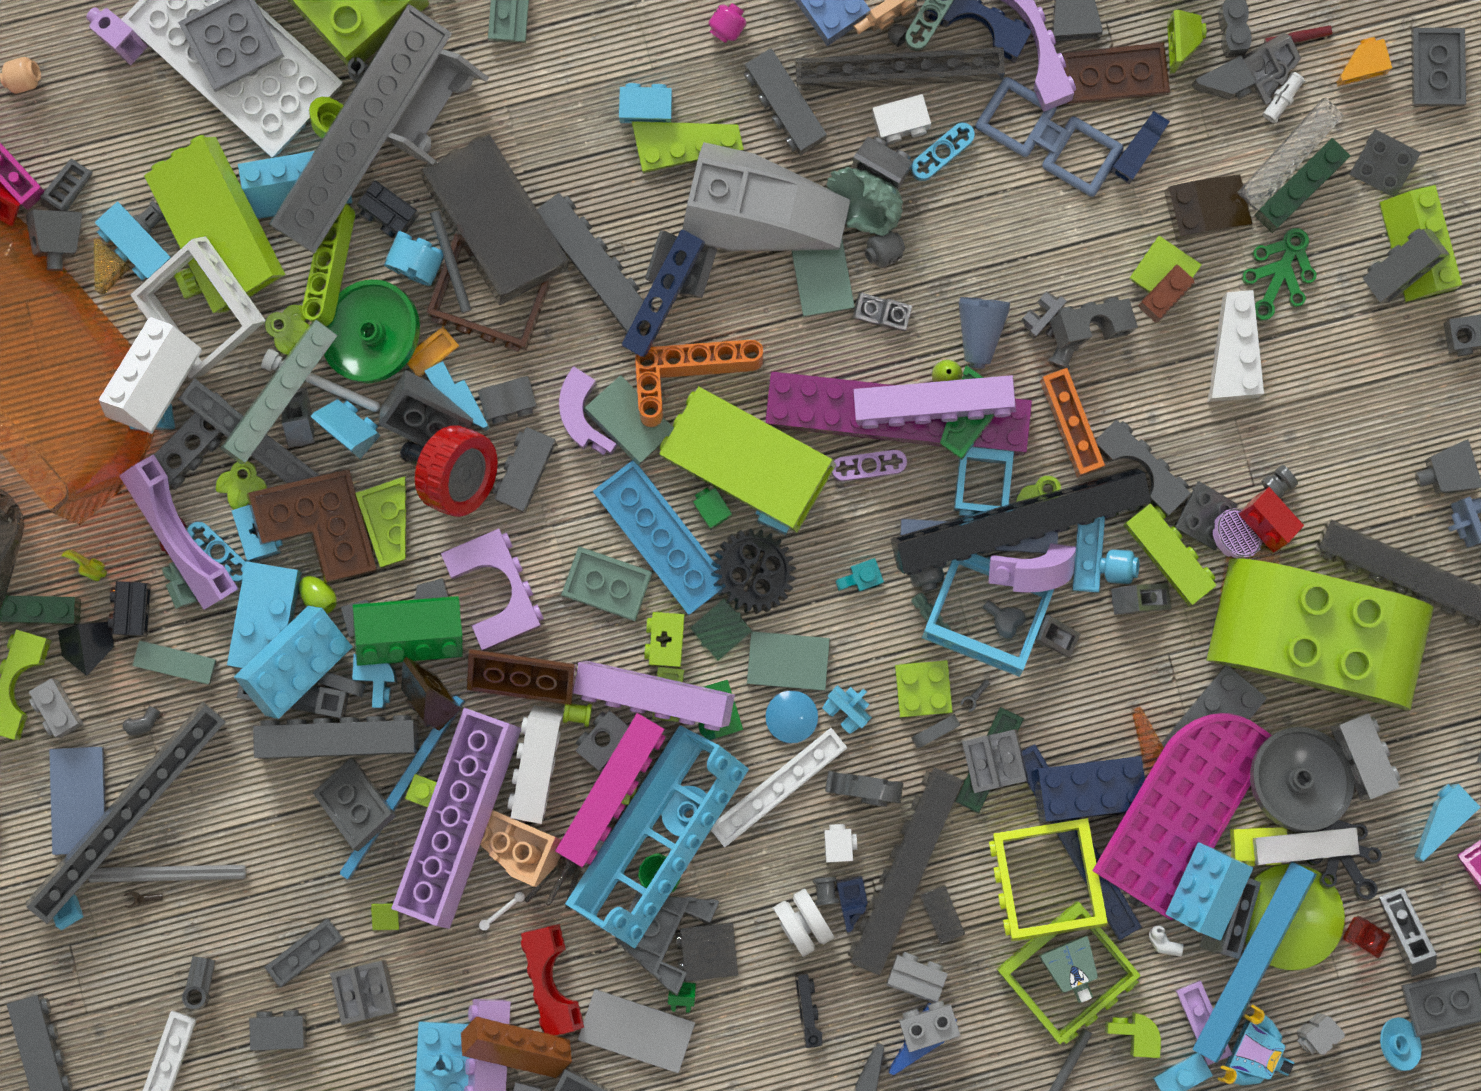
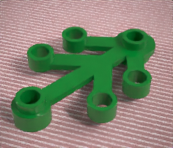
[1242,228,1317,321]

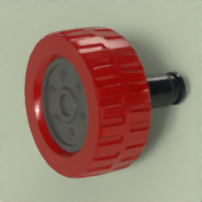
[400,425,498,517]

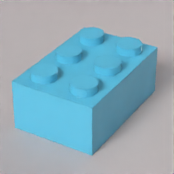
[1166,842,1253,941]

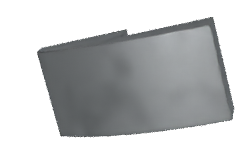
[852,292,912,331]

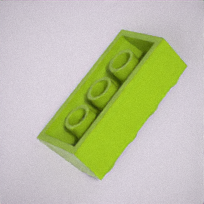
[1379,185,1462,302]

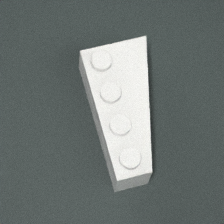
[1207,290,1264,402]

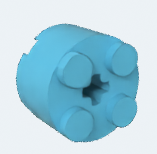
[384,231,444,286]

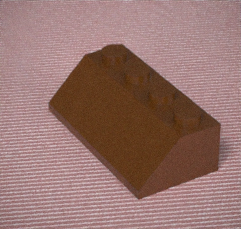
[467,649,577,705]

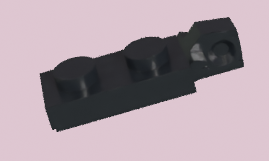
[794,973,822,1048]

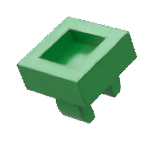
[668,982,696,1013]

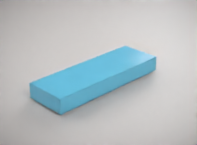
[1072,516,1105,593]

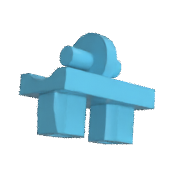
[823,685,872,734]

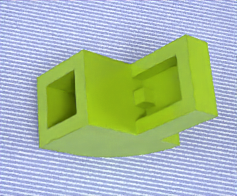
[1105,1012,1161,1058]

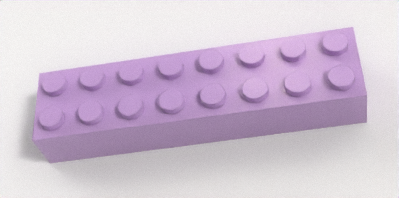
[391,708,521,929]

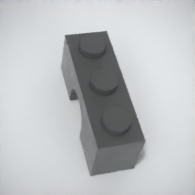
[1050,297,1138,350]

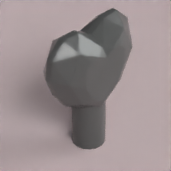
[983,600,1026,639]

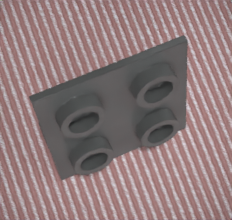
[1349,129,1421,197]
[1175,481,1238,551]

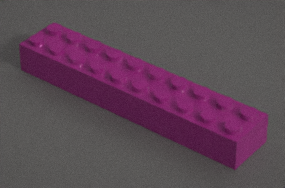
[765,371,1032,456]

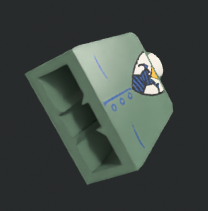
[1038,935,1098,1003]

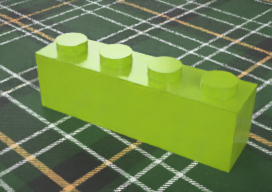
[1123,503,1217,607]

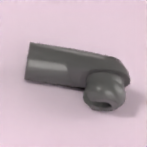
[122,705,161,736]

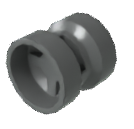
[1261,464,1298,499]

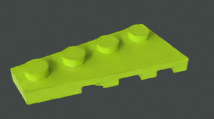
[632,121,744,173]

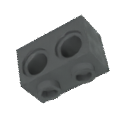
[1443,314,1481,357]

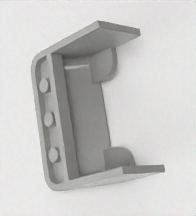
[386,49,489,165]

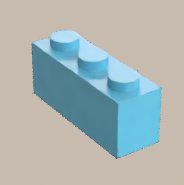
[95,201,171,281]

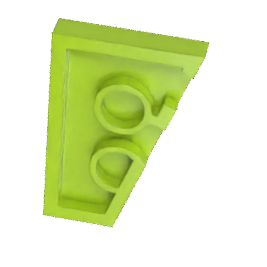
[355,476,406,568]

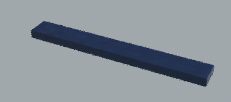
[1022,744,1142,941]

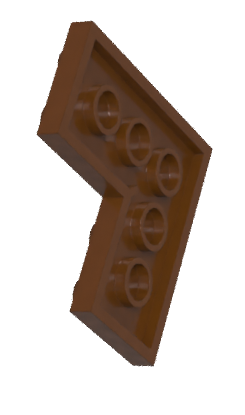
[247,469,377,583]

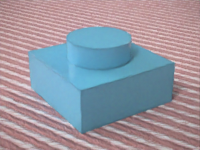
[53,894,84,930]

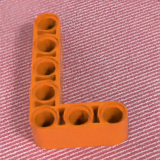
[635,340,764,427]

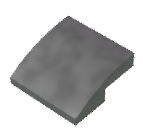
[962,729,1029,793]
[330,960,397,1025]

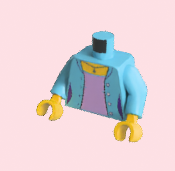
[1217,1005,1294,1086]

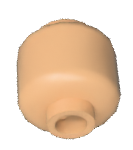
[0,57,41,94]

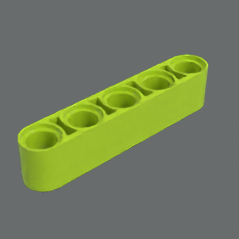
[302,203,355,326]

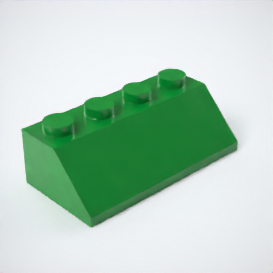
[352,596,463,666]

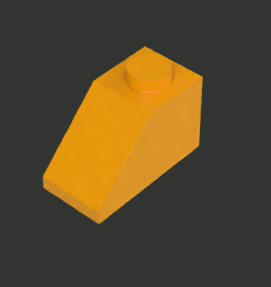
[1336,37,1392,87]

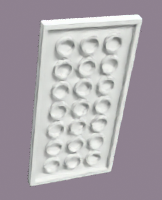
[121,0,344,158]

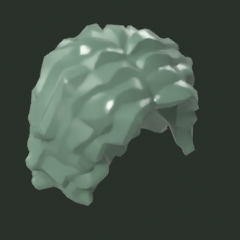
[826,167,903,236]

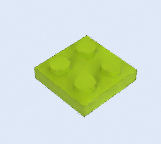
[895,660,953,718]

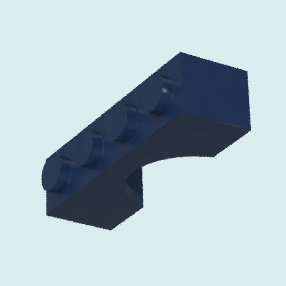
[924,0,1032,63]

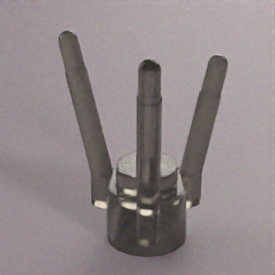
[524,856,582,909]

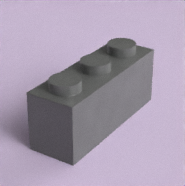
[1363,228,1450,303]
[493,427,556,513]

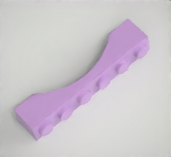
[1001,0,1076,112]
[119,454,238,610]

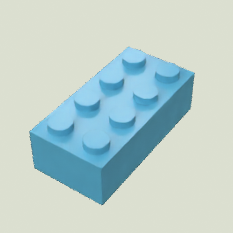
[234,606,352,719]

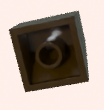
[401,657,461,731]

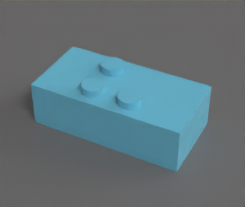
[227,561,302,668]

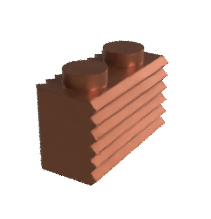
[1138,264,1195,322]

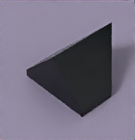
[58,621,115,676]

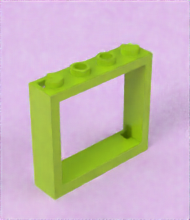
[996,901,1141,1044]

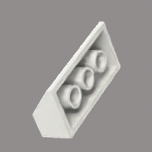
[99,317,202,434]

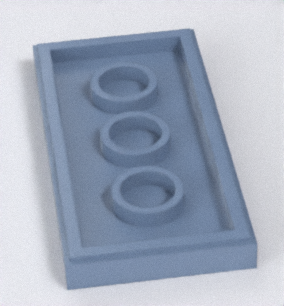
[49,747,106,855]

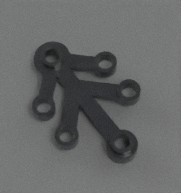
[1306,820,1382,901]

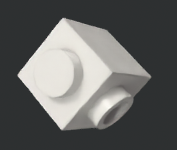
[824,824,857,862]

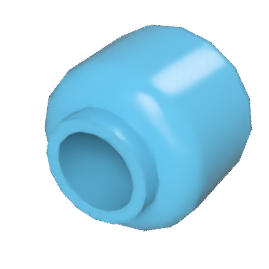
[1100,549,1140,584]

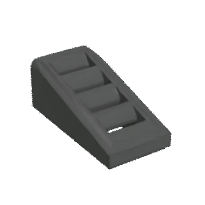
[40,158,93,211]
[854,1042,884,1091]

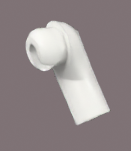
[1149,926,1183,957]

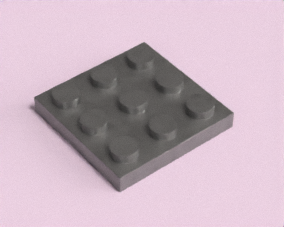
[178,0,285,92]

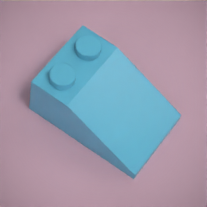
[310,399,381,459]

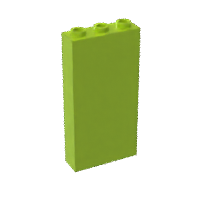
[144,135,286,313]
[659,386,836,533]

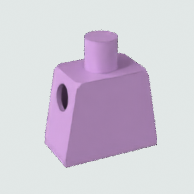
[86,7,148,66]

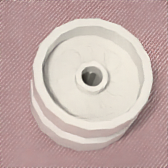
[773,888,835,957]

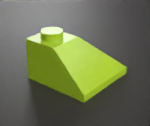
[1167,10,1207,74]

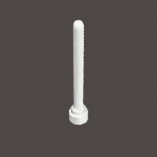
[261,348,380,412]

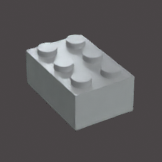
[1330,713,1401,800]

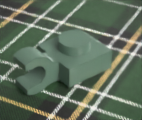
[162,562,198,609]

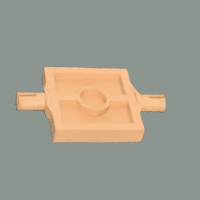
[853,0,917,34]

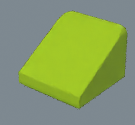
[371,903,399,930]

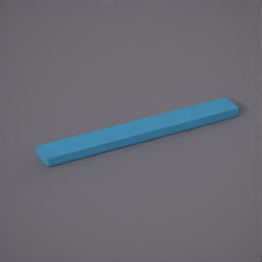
[340,695,465,880]
[1192,861,1317,1063]

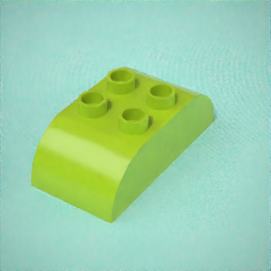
[1206,558,1434,711]

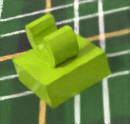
[174,267,202,299]

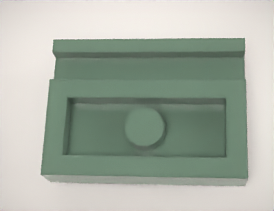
[488,0,529,43]

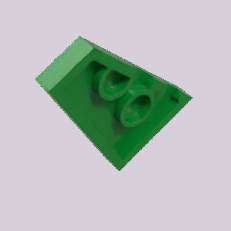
[940,365,995,460]

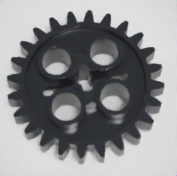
[711,528,796,614]

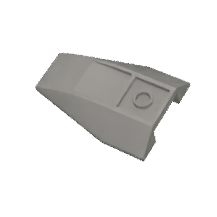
[682,142,850,251]

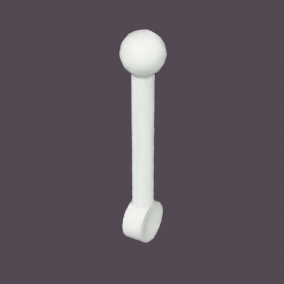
[479,892,525,930]

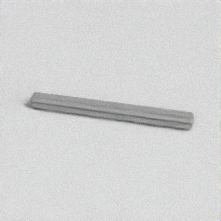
[88,865,247,882]

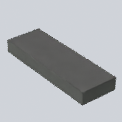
[264,918,344,988]

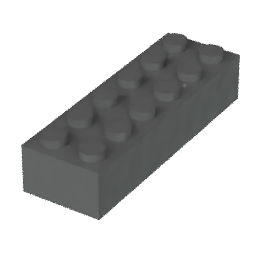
[253,715,419,759]

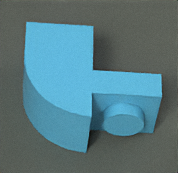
[352,654,397,709]

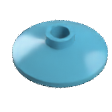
[661,786,707,837]
[1380,1017,1422,1071]

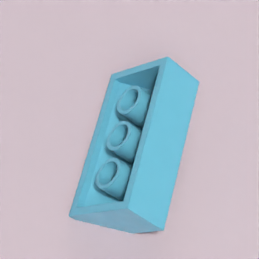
[238,151,353,219]

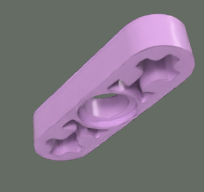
[832,450,907,482]

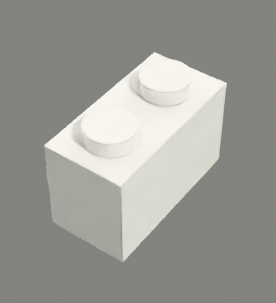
[872,94,931,144]

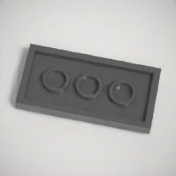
[1159,666,1267,749]

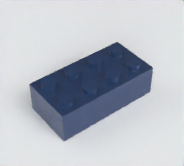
[1032,756,1145,824]

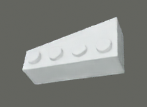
[507,705,564,824]

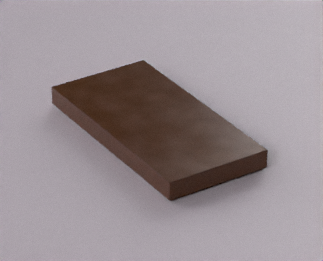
[1061,42,1170,106]

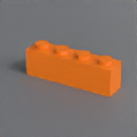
[1040,368,1105,478]

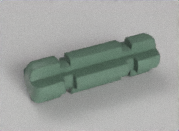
[911,593,952,631]

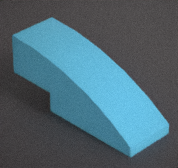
[425,361,490,431]

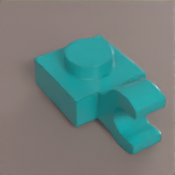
[835,558,884,592]

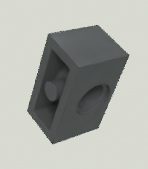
[575,710,629,771]

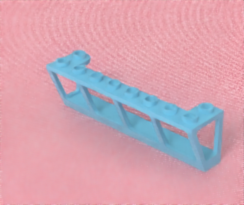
[565,725,749,949]

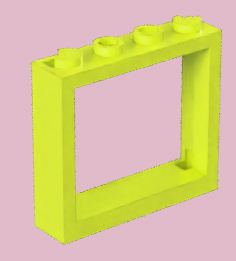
[989,818,1108,942]

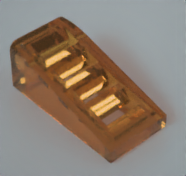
[1131,707,1164,760]

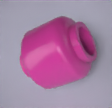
[708,3,747,43]

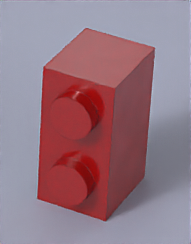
[1239,487,1304,553]

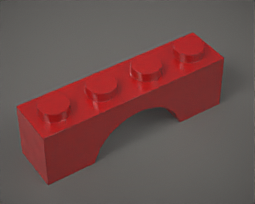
[521,924,584,1036]

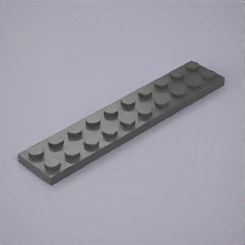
[269,4,452,253]

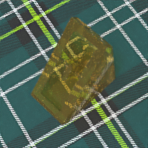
[94,238,130,294]

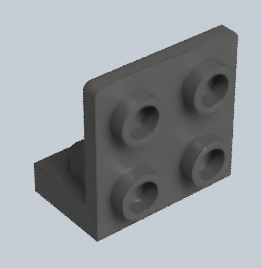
[645,230,717,298]

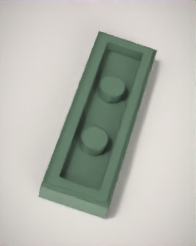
[133,640,217,685]

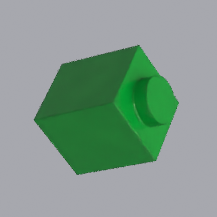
[693,487,732,530]

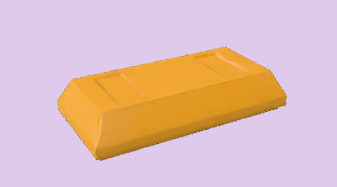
[407,326,459,377]

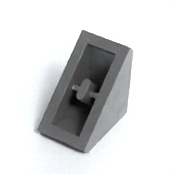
[1034,615,1081,657]

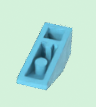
[1414,784,1481,861]

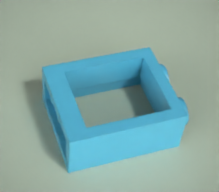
[954,447,1014,517]

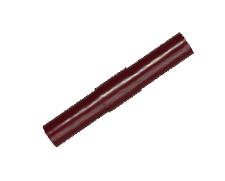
[1264,25,1333,43]

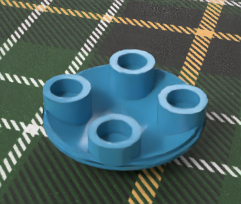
[766,691,818,743]

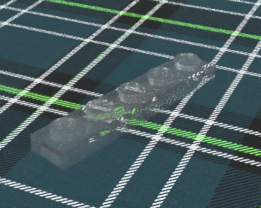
[1237,97,1344,210]

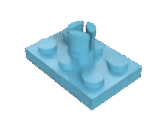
[415,1021,469,1091]

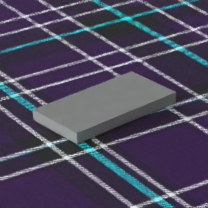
[578,989,695,1073]

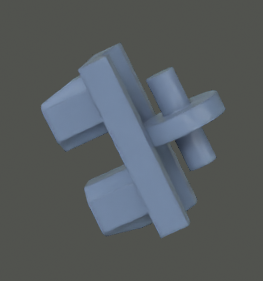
[1448,497,1481,548]

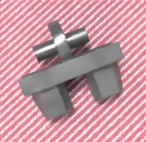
[1021,291,1067,340]

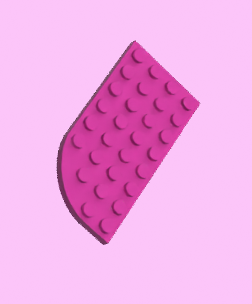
[1092,713,1272,921]

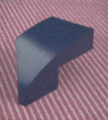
[836,876,868,933]

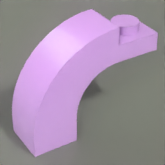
[559,366,617,455]
[989,543,1076,592]

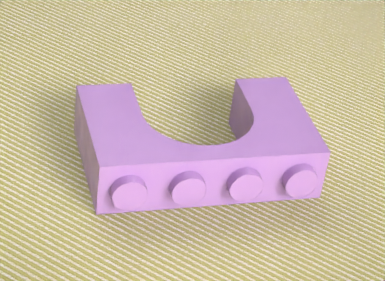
[441,529,544,651]

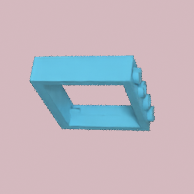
[922,553,1054,677]

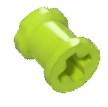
[563,703,593,727]

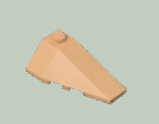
[480,810,562,887]

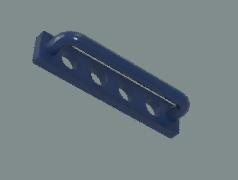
[622,230,705,357]

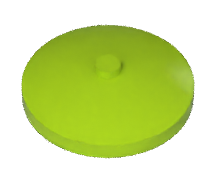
[1244,864,1345,970]

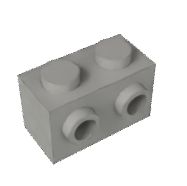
[29,678,84,738]
[898,1001,960,1052]

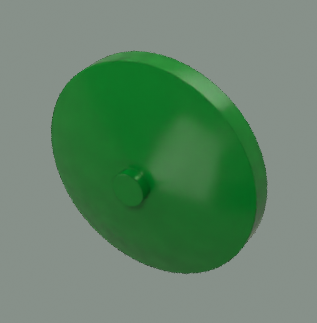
[324,279,420,384]

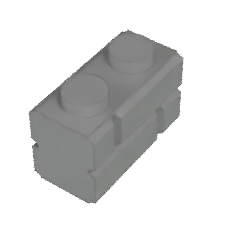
[886,952,948,1003]
[1297,1013,1345,1055]

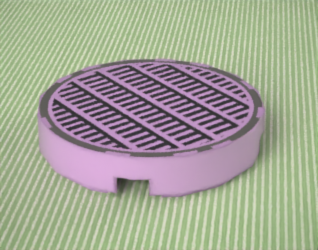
[1213,508,1262,559]

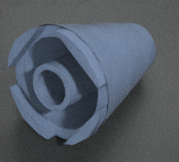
[958,297,1010,369]

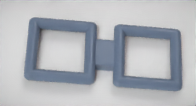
[976,77,1123,197]

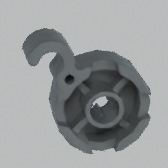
[825,771,904,807]

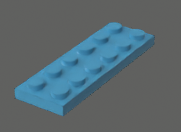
[593,460,723,615]

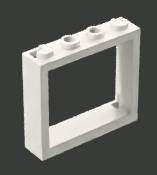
[131,236,266,379]

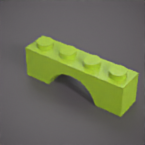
[0,629,52,740]

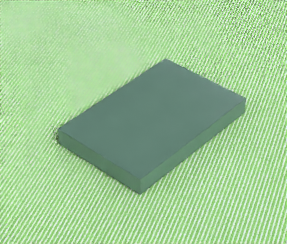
[791,240,855,318]
[583,375,674,466]
[561,546,653,622]
[747,631,830,691]

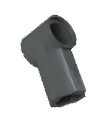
[182,956,216,1009]

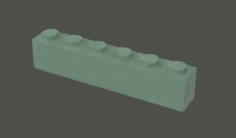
[220,320,338,464]

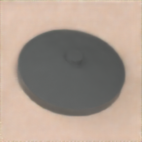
[1250,727,1354,833]

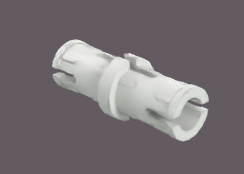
[1262,72,1305,123]

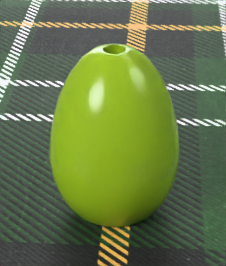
[932,359,963,382]
[299,576,337,614]

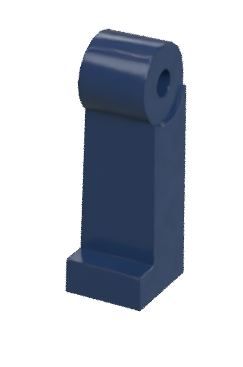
[1110,111,1170,185]

